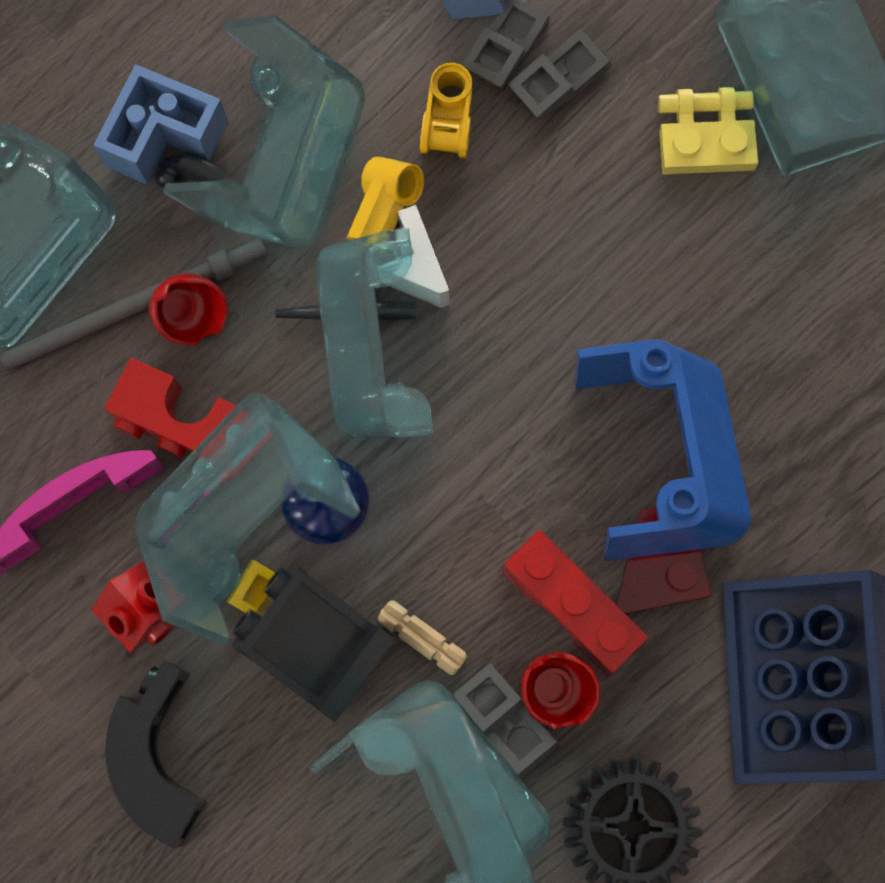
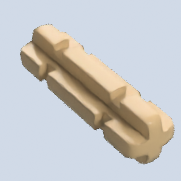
[377,600,467,675]

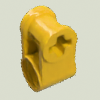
[420,63,472,159]

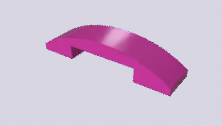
[0,450,165,575]

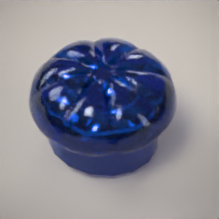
[281,456,370,545]

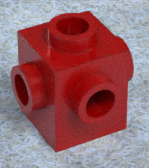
[91,561,183,653]

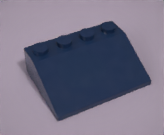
[723,570,885,784]

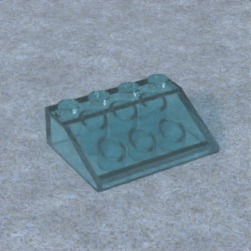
[715,0,885,177]

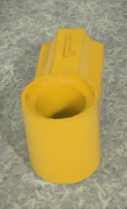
[346,156,424,255]

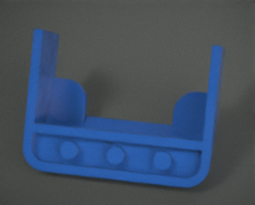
[574,340,751,562]

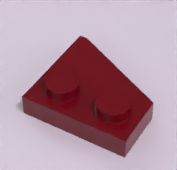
[616,507,711,615]

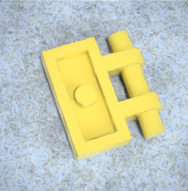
[658,87,758,175]

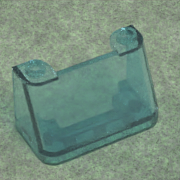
[0,121,116,348]
[315,228,434,438]
[350,700,534,883]

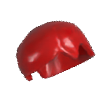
[148,273,229,346]
[520,651,601,729]

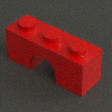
[104,358,268,479]
[502,529,648,677]

